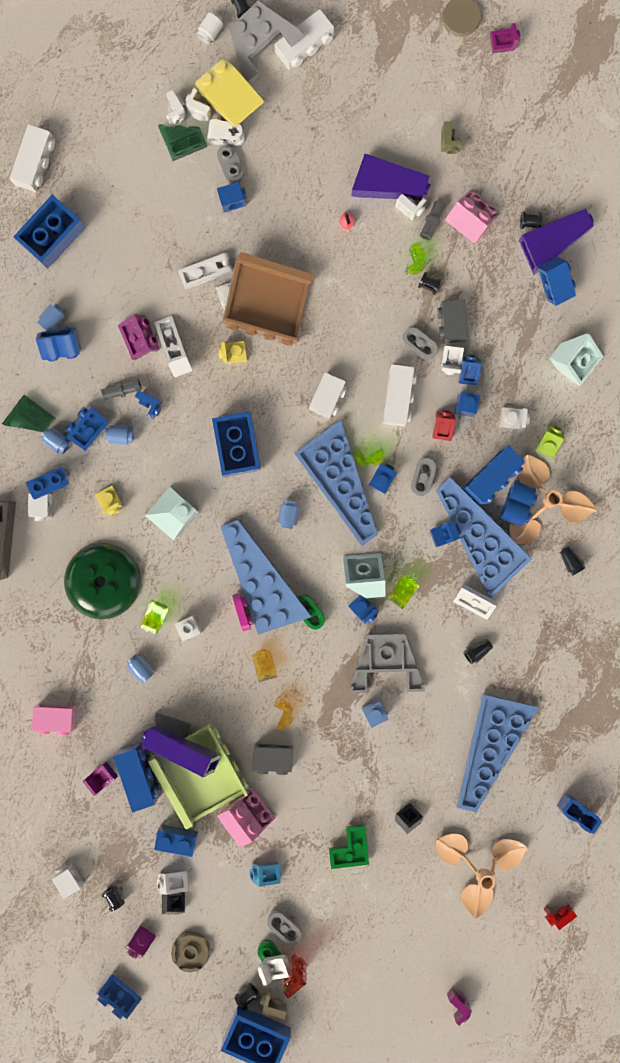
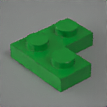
[329,824,370,869]

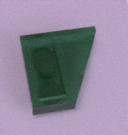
[158,124,207,161]
[2,395,56,433]

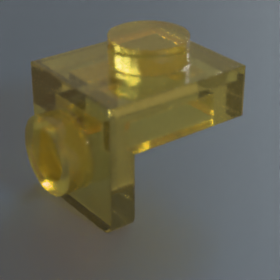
[251,649,278,682]
[274,699,293,732]

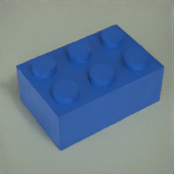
[13,194,86,269]
[212,412,261,477]
[462,445,525,505]
[113,742,162,813]
[221,1005,291,1063]

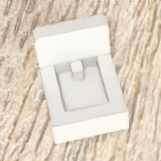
[185,88,212,122]
[166,90,186,126]
[441,344,464,375]
[258,955,292,985]

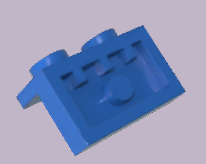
[65,405,109,451]
[26,467,70,500]
[96,974,142,1020]

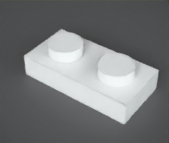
[453,584,497,619]

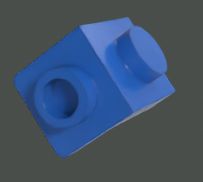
[430,520,460,547]

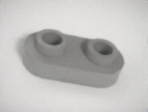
[217,145,243,184]
[402,328,437,360]
[411,458,436,496]
[267,910,301,945]

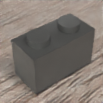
[437,299,468,343]
[253,744,293,775]

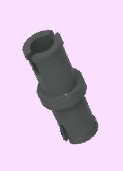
[420,200,446,241]
[101,379,142,400]

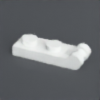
[178,253,234,290]

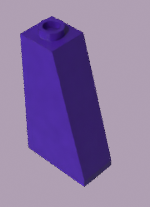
[351,154,431,201]
[519,209,594,275]
[141,726,222,777]

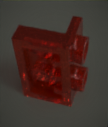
[283,954,307,999]

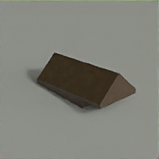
[0,501,16,580]

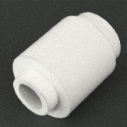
[197,12,224,44]

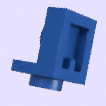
[458,355,482,386]
[135,390,162,419]
[369,463,397,494]
[348,595,378,624]

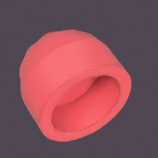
[340,212,355,229]

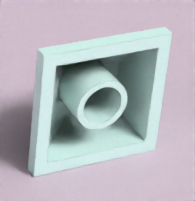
[549,334,604,386]
[145,487,199,540]
[343,553,385,598]

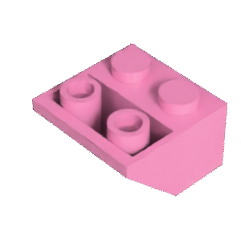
[445,191,499,244]
[217,787,275,847]

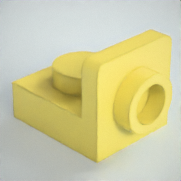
[218,341,247,364]
[95,486,124,516]

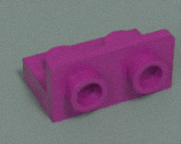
[118,315,159,360]

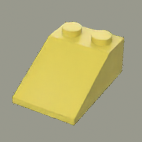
[195,58,264,127]

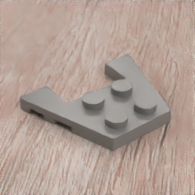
[230,1,304,85]
[350,633,425,693]

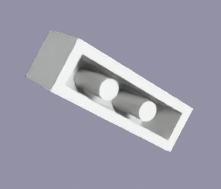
[275,9,334,70]
[10,124,55,192]
[382,364,417,427]

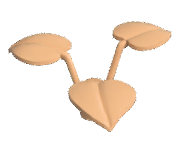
[509,454,596,544]
[436,833,528,919]

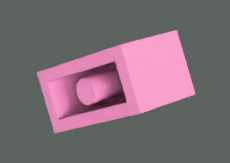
[32,704,76,735]

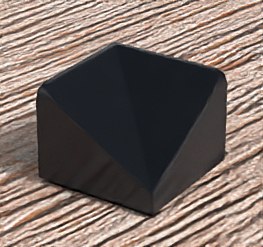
[395,803,423,834]
[162,892,185,915]

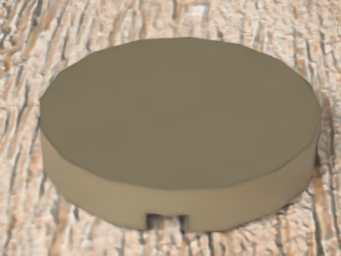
[443,0,481,37]
[171,931,210,973]

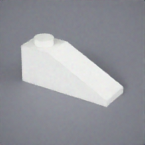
[154,316,192,377]

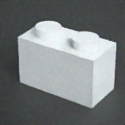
[309,372,347,419]

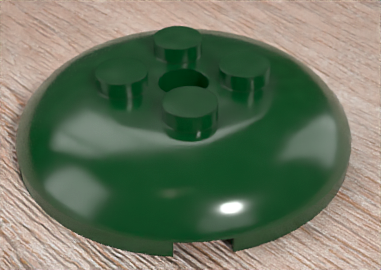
[64,543,141,619]

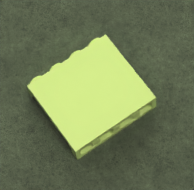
[148,724,249,829]

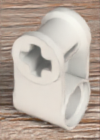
[207,119,245,147]

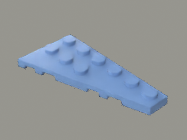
[294,420,378,546]
[436,477,532,598]
[220,520,312,635]
[457,694,539,812]

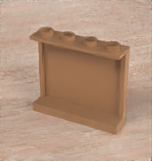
[222,252,314,346]

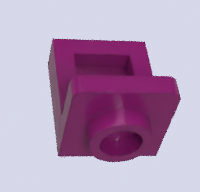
[490,23,520,54]
[83,761,118,796]
[125,925,156,959]
[447,988,472,1026]

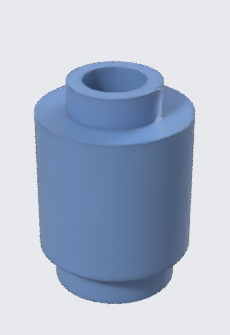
[37,304,65,331]
[105,424,134,445]
[41,427,71,454]
[278,500,299,529]
[126,655,155,684]

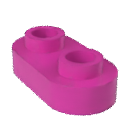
[232,593,253,632]

